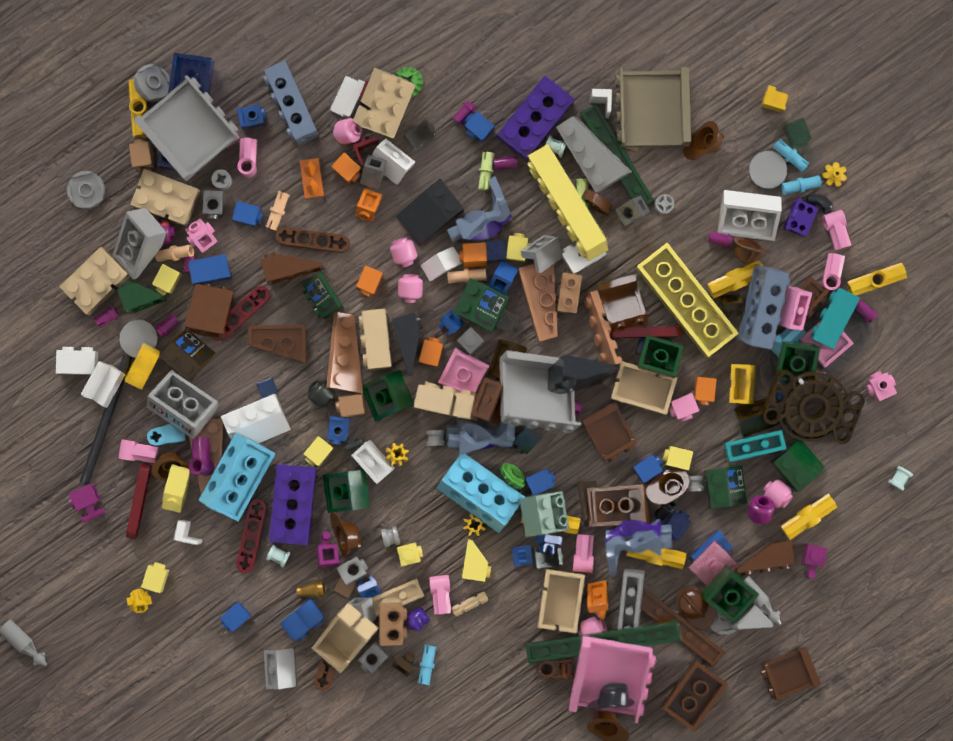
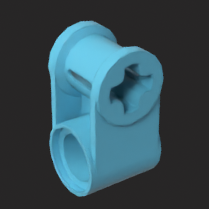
[147,424,186,446]

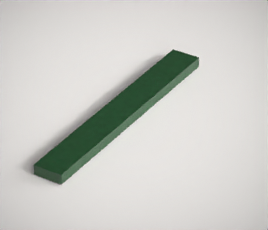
[525,620,682,663]

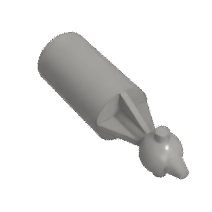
[744,575,781,625]
[0,619,47,666]

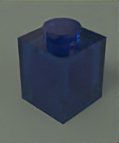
[486,240,506,263]
[665,510,691,541]

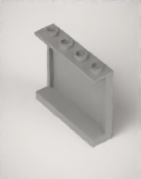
[134,75,239,181]
[500,351,581,433]

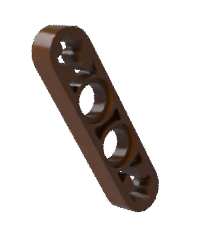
[276,227,350,253]

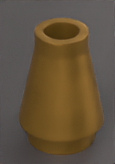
[297,580,326,599]

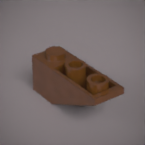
[735,540,795,576]

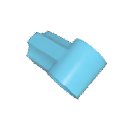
[771,328,807,358]

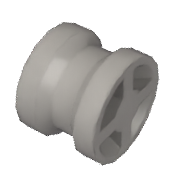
[211,169,232,190]
[654,194,674,215]
[426,430,445,446]
[686,476,705,491]
[381,526,400,548]

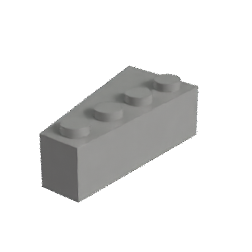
[556,117,632,192]

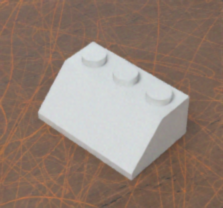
[718,190,782,241]
[221,394,291,443]

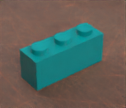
[811,288,860,351]
[723,430,786,462]

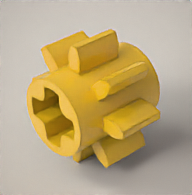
[385,443,409,467]
[463,513,486,536]
[127,589,152,613]

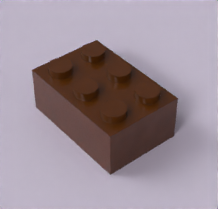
[661,659,728,731]

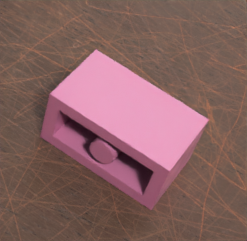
[779,286,812,330]

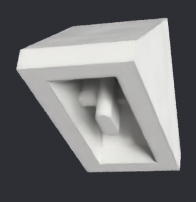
[421,246,463,282]

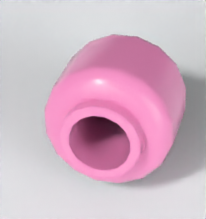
[333,118,362,145]
[390,237,417,267]
[398,274,423,303]
[763,480,793,508]
[578,616,608,635]

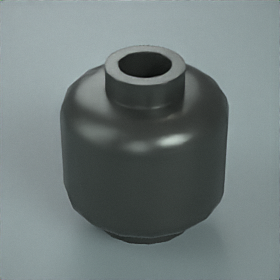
[308,380,336,408]

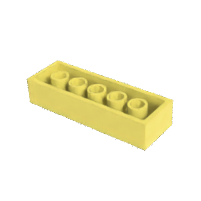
[527,144,608,262]
[635,243,739,358]

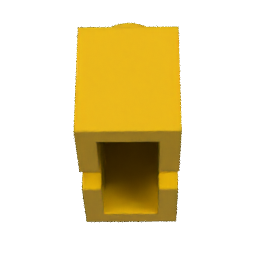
[124,343,160,390]
[729,364,756,404]

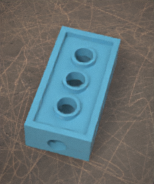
[199,432,276,521]
[437,454,525,533]

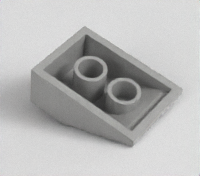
[113,208,166,280]

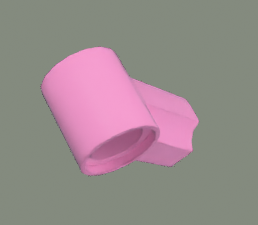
[237,138,257,178]
[822,210,851,250]
[821,253,845,293]
[118,439,159,463]
[573,534,594,573]
[430,575,451,614]

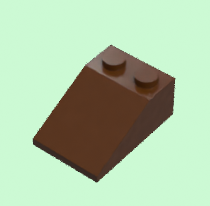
[260,252,325,285]
[586,484,650,527]

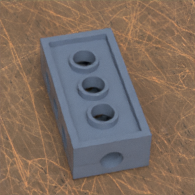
[263,61,319,146]
[737,264,790,349]

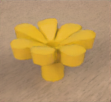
[822,162,847,187]

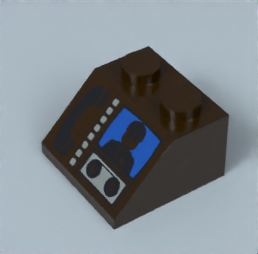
[159,329,216,382]

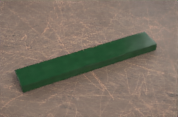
[580,103,654,206]

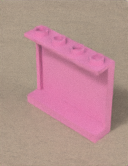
[569,636,655,723]

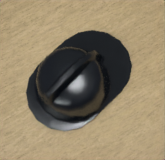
[587,683,634,709]

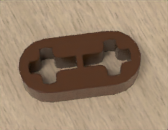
[581,189,612,215]
[314,658,336,690]

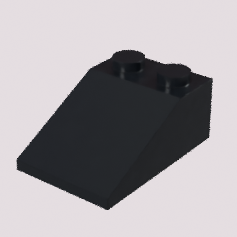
[396,179,464,246]
[392,312,423,376]
[548,354,617,394]

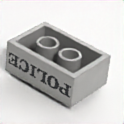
[147,370,218,439]

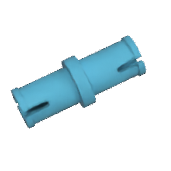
[772,138,809,172]
[781,175,821,195]
[418,645,437,685]

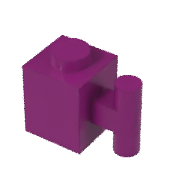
[69,484,105,523]
[316,531,339,569]
[801,544,827,579]

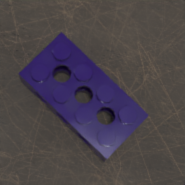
[497,76,575,162]
[269,464,317,545]

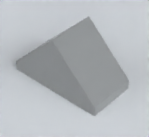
[729,604,773,629]

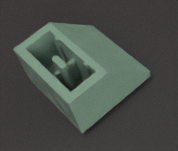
[520,491,569,537]

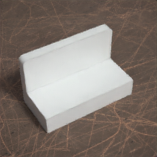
[330,76,365,119]
[590,89,612,119]
[371,138,415,185]
[81,362,125,408]
[351,440,395,484]
[174,520,202,545]

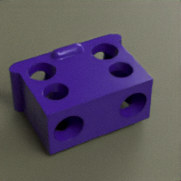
[783,198,819,237]

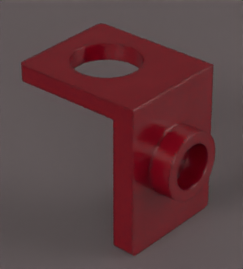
[353,136,379,169]

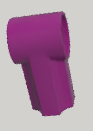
[189,437,214,476]

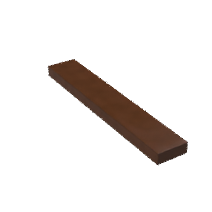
[641,587,725,667]

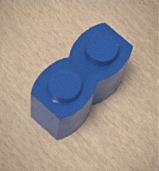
[280,598,325,641]

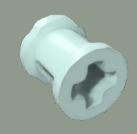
[545,135,566,158]
[888,466,913,491]
[266,544,290,568]

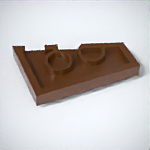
[248,325,307,363]

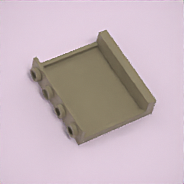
[615,67,691,147]

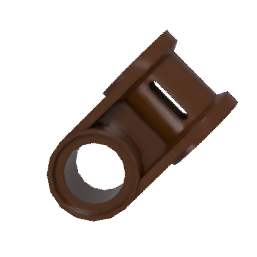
[537,658,574,679]

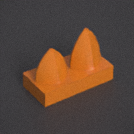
[300,158,324,199]
[587,580,608,621]

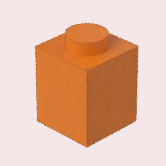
[331,153,362,184]
[459,242,487,268]
[356,265,384,297]
[419,337,443,367]
[694,377,717,405]

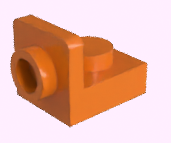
[355,188,382,222]

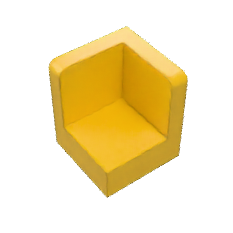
[761,85,788,113]

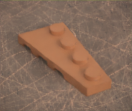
[518,263,558,342]
[584,291,623,365]
[326,312,363,394]
[189,419,224,495]

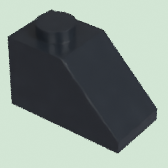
[513,427,543,454]

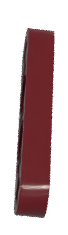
[211,286,271,342]
[609,327,682,338]
[126,464,152,539]
[236,499,267,573]

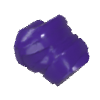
[406,607,430,631]

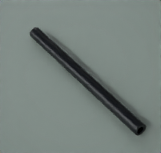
[80,355,132,485]

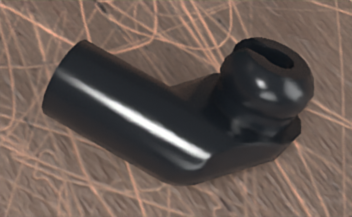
[807,195,833,214]

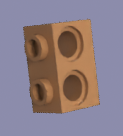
[129,139,157,172]
[557,273,582,315]
[336,394,366,418]
[379,602,407,646]

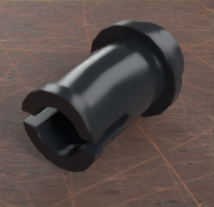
[654,500,677,521]

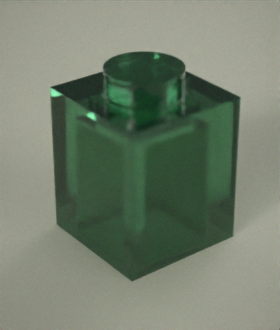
[783,117,812,149]

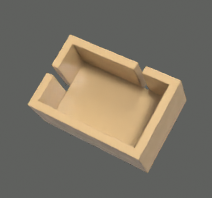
[353,68,416,138]
[130,169,201,227]
[60,247,131,316]
[359,309,393,371]
[610,361,677,415]
[414,382,478,421]
[537,569,585,633]
[312,603,378,673]

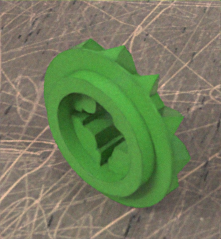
[395,67,423,97]
[500,463,526,489]

